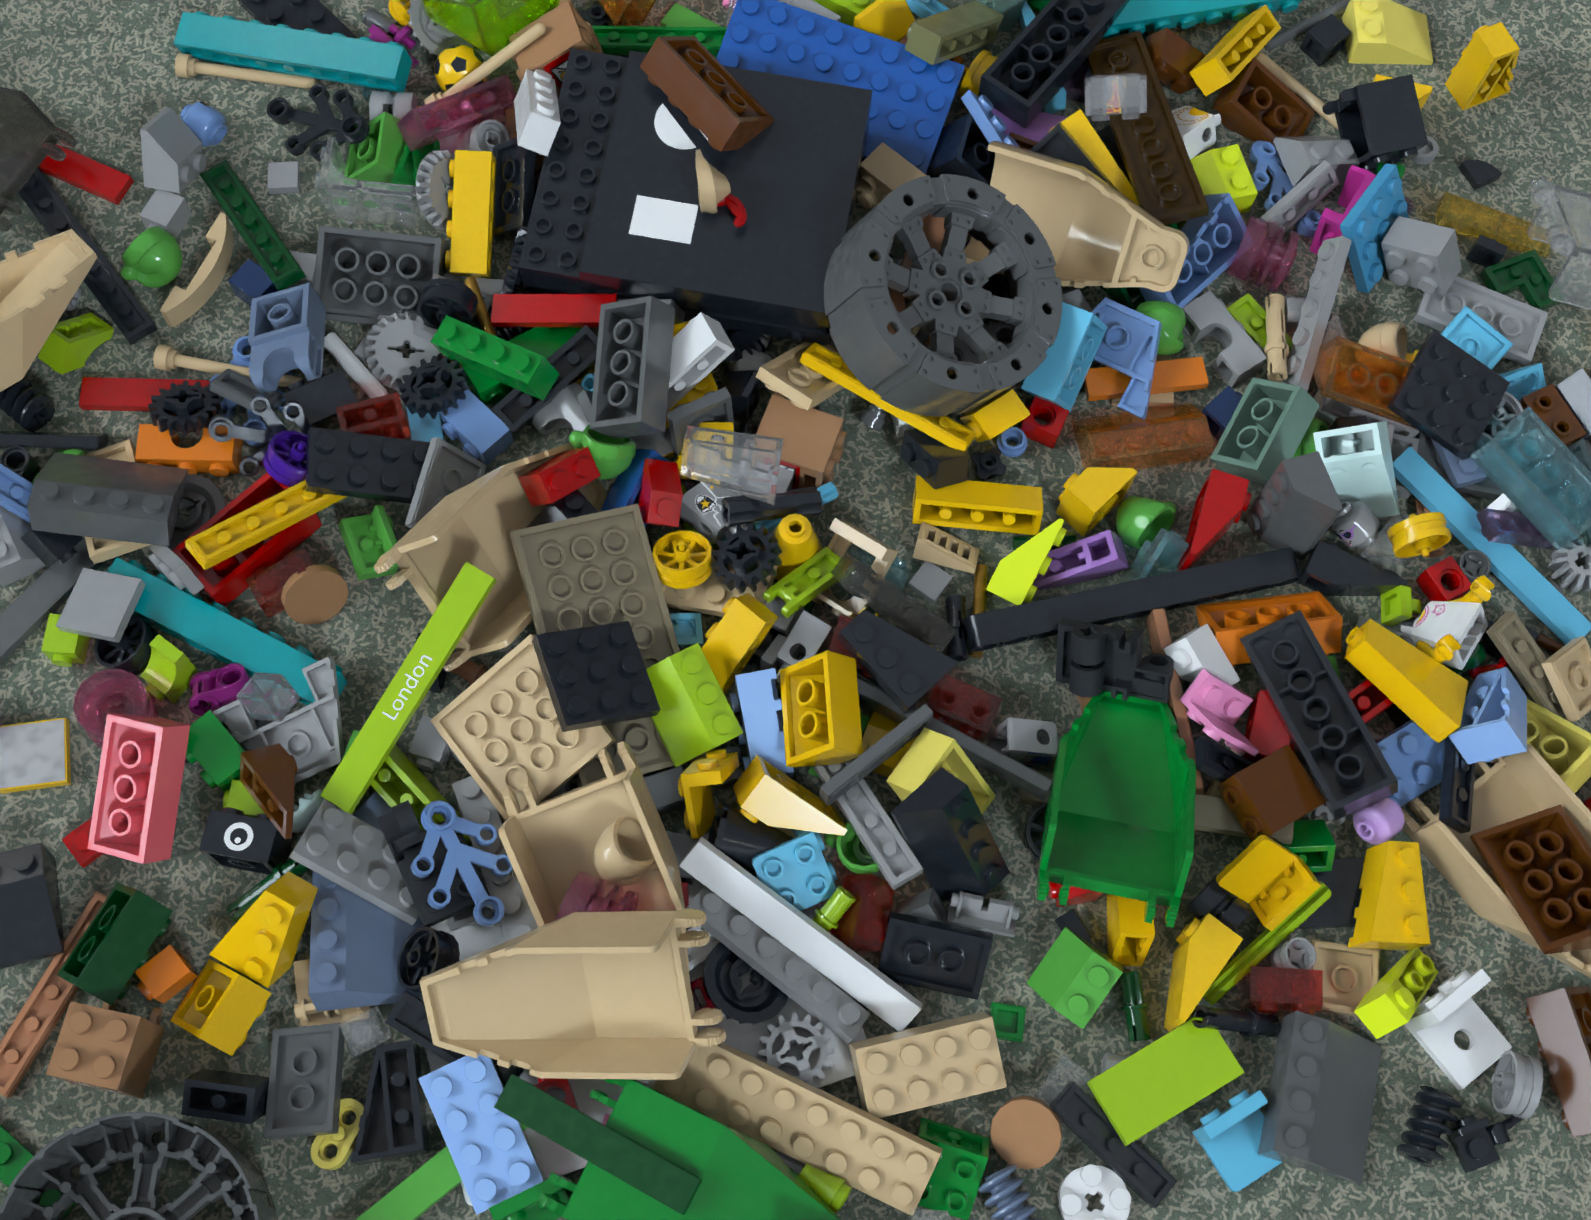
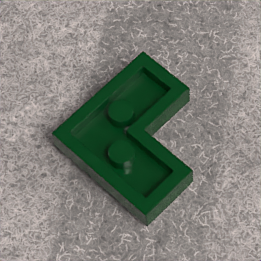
[1479,249,1565,310]

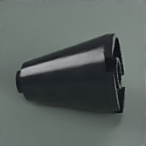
[708,802,794,871]

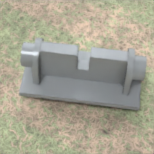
[947,891,1020,937]

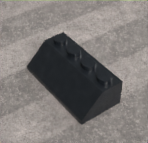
[891,767,1010,900]

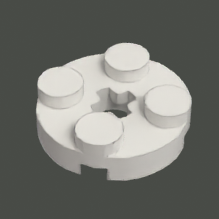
[1058,1164,1131,1220]

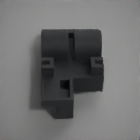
[1056,618,1174,704]
[377,800,490,927]

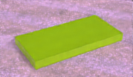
[1087,1018,1245,1146]

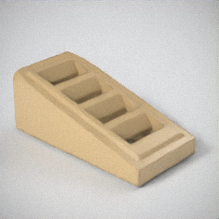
[912,522,979,574]

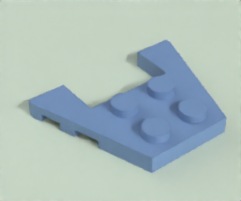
[1091,297,1162,420]

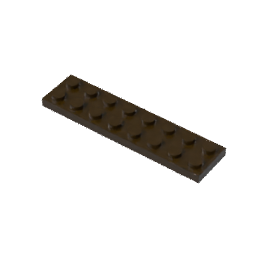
[1086,31,1209,225]

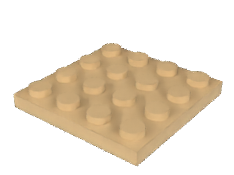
[430,634,616,821]

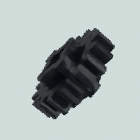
[399,356,469,419]
[148,381,222,437]
[711,523,782,594]

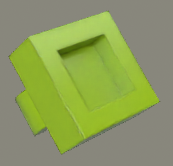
[1380,585,1421,626]

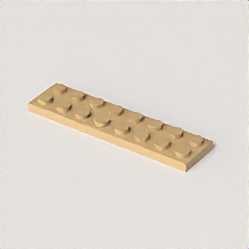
[653,1042,942,1216]

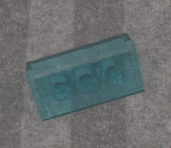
[1470,406,1591,550]

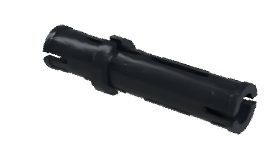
[1191,1005,1281,1037]

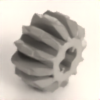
[1547,539,1591,594]

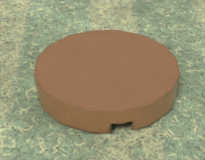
[281,565,349,625]
[990,1096,1063,1170]

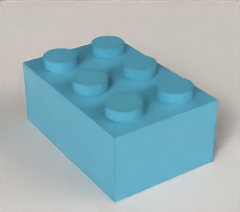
[1021,302,1108,412]

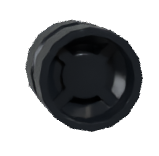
[1186,877,1252,931]

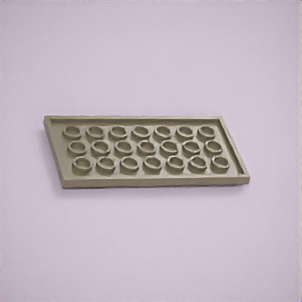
[510,504,708,787]

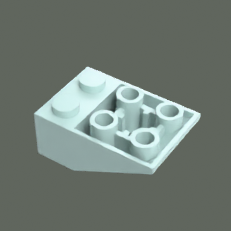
[1314,421,1400,518]

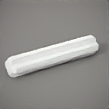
[324,332,389,405]

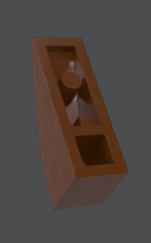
[240,743,297,840]

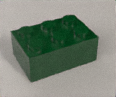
[57,882,173,1006]

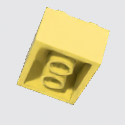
[886,727,996,815]

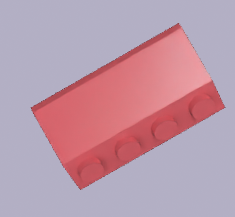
[87,713,190,864]

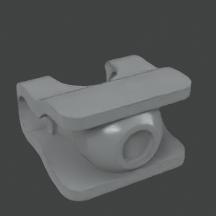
[533,383,590,443]

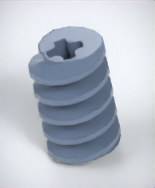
[978,1164,1041,1220]

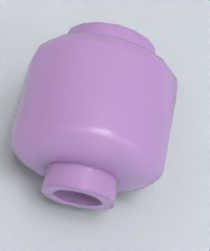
[1352,797,1405,845]

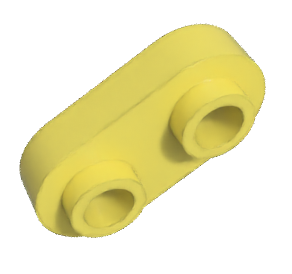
[310,1098,364,1170]

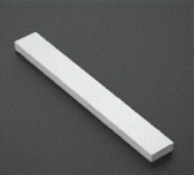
[679,837,923,1031]

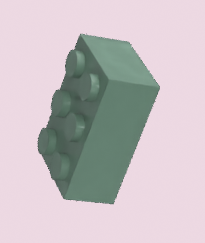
[1210,377,1320,485]

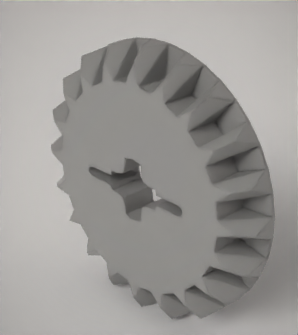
[407,0,479,56]
[416,150,455,231]
[365,312,445,391]

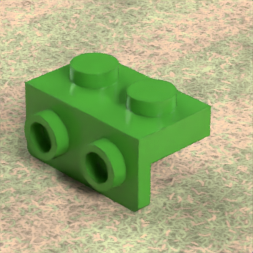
[338,505,399,581]

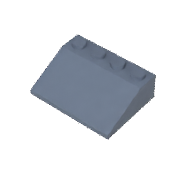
[309,871,424,1012]

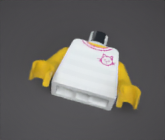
[1401,575,1495,670]

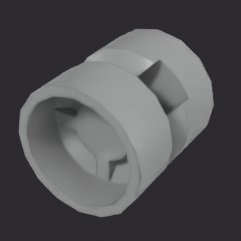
[369,91,418,127]
[456,119,510,155]

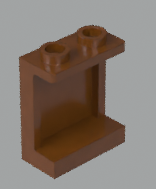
[1217,745,1326,842]

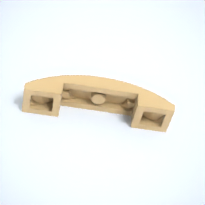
[159,212,234,327]

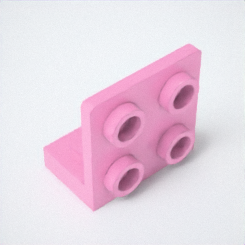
[1180,668,1259,756]

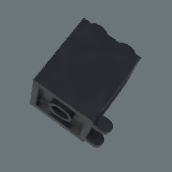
[1322,74,1428,171]

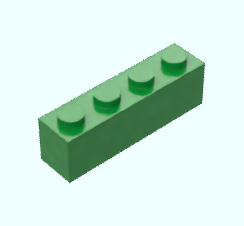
[430,315,559,401]
[462,327,583,405]

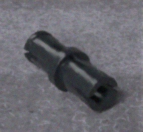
[944,594,968,662]

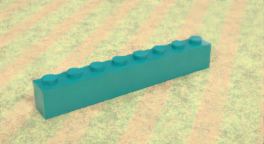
[1102,0,1302,39]
[173,11,413,92]
[107,557,348,706]

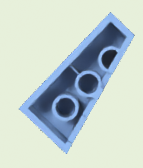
[1140,193,1255,308]

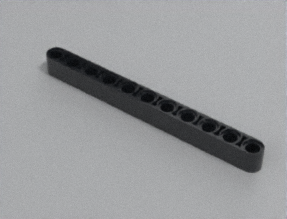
[963,548,1301,652]

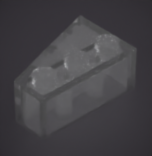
[680,425,784,505]

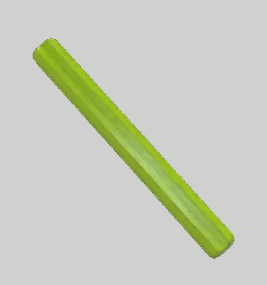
[1202,881,1332,1005]

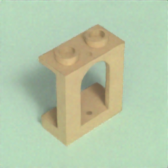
[812,518,898,621]

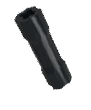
[721,486,822,527]

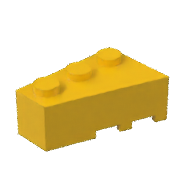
[1445,22,1520,111]
[1348,841,1431,951]
[209,871,318,988]

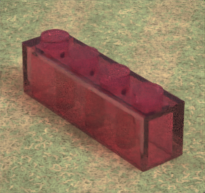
[397,74,517,151]

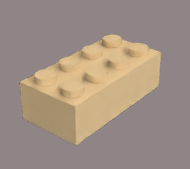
[856,142,970,248]
[848,1012,1007,1118]

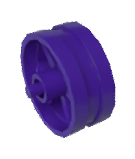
[263,431,308,487]

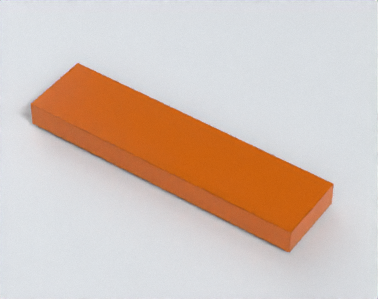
[1083,356,1209,402]

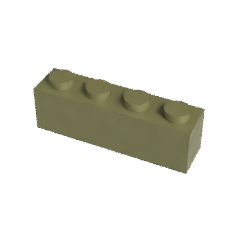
[905,0,1004,65]

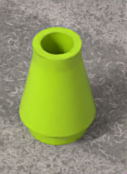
[799,1163,852,1213]

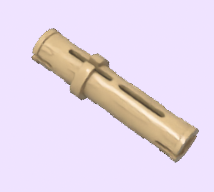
[1264,294,1289,382]

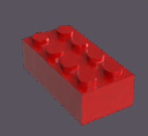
[172,472,322,607]

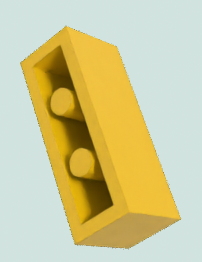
[701,593,779,694]

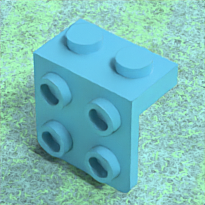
[751,829,838,911]
[1192,1089,1282,1192]

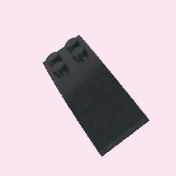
[978,0,1130,128]
[1240,610,1398,821]

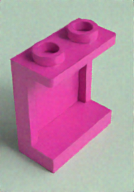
[1309,165,1377,255]

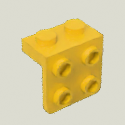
[678,749,740,839]
[1216,835,1322,931]

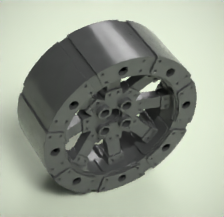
[824,174,1062,417]
[0,1112,278,1220]

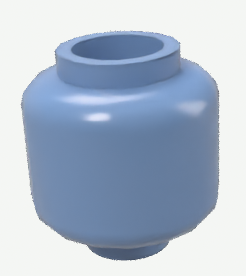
[180,101,228,147]

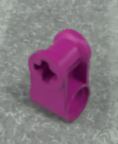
[189,663,258,716]

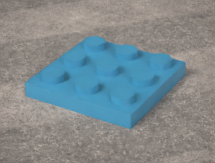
[1340,163,1409,293]

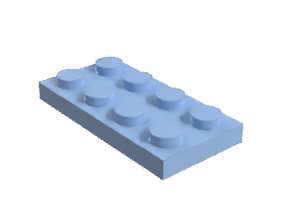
[418,1055,545,1215]

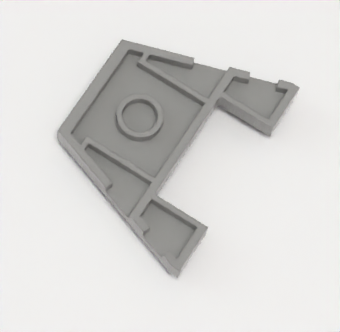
[213,656,345,785]

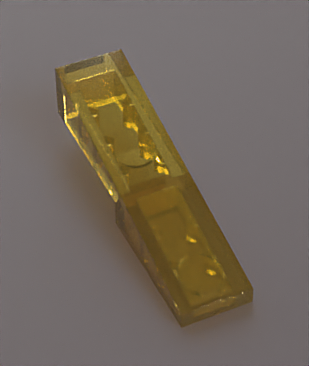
[1435,192,1551,258]

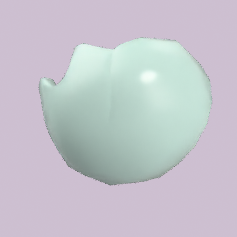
[292,789,326,834]

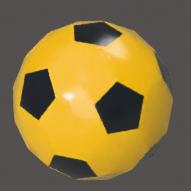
[434,44,487,99]

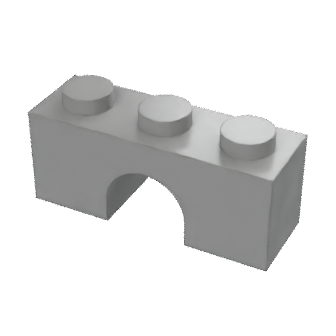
[1182,290,1267,388]

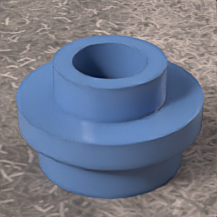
[996,427,1028,457]

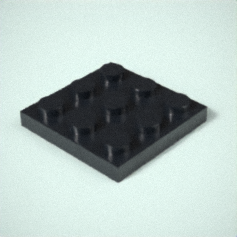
[1387,330,1510,460]
[532,621,661,732]

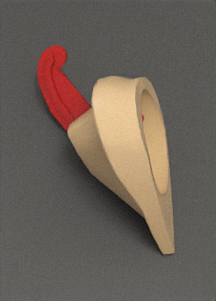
[696,149,747,227]

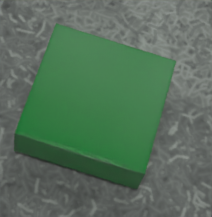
[989,1002,1026,1043]

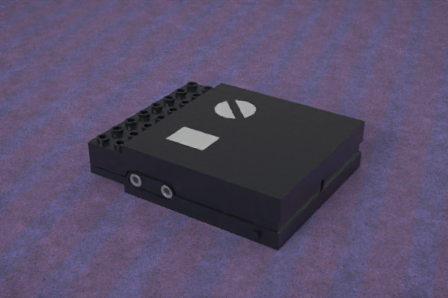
[518,48,873,346]

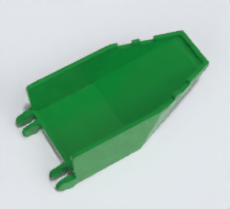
[1036,691,1196,928]
[538,1079,842,1220]

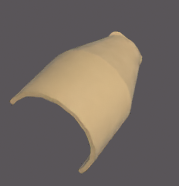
[964,141,1189,292]

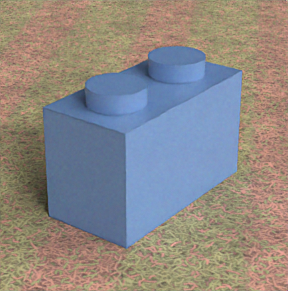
[439,389,514,465]

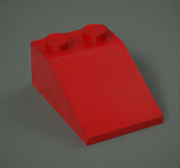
[1177,469,1251,571]

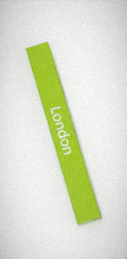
[320,562,497,814]

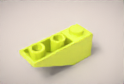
[986,518,1067,605]
[1354,948,1439,1039]

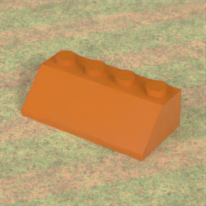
[1196,591,1343,667]

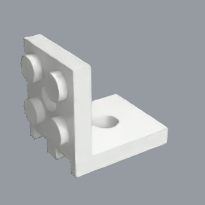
[1404,969,1512,1090]

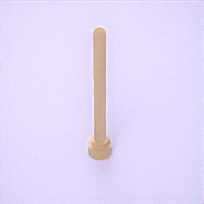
[424,23,546,120]
[175,53,319,89]
[1255,53,1338,130]
[153,344,303,387]

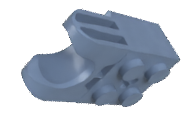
[248,283,326,394]

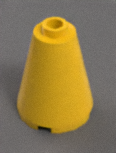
[762,514,823,581]

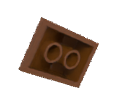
[1210,57,1315,147]

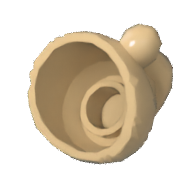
[1356,321,1407,384]
[593,816,659,886]

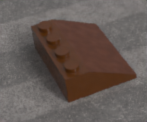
[1470,804,1591,954]

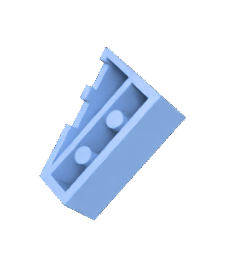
[1449,667,1527,764]
[729,668,794,778]

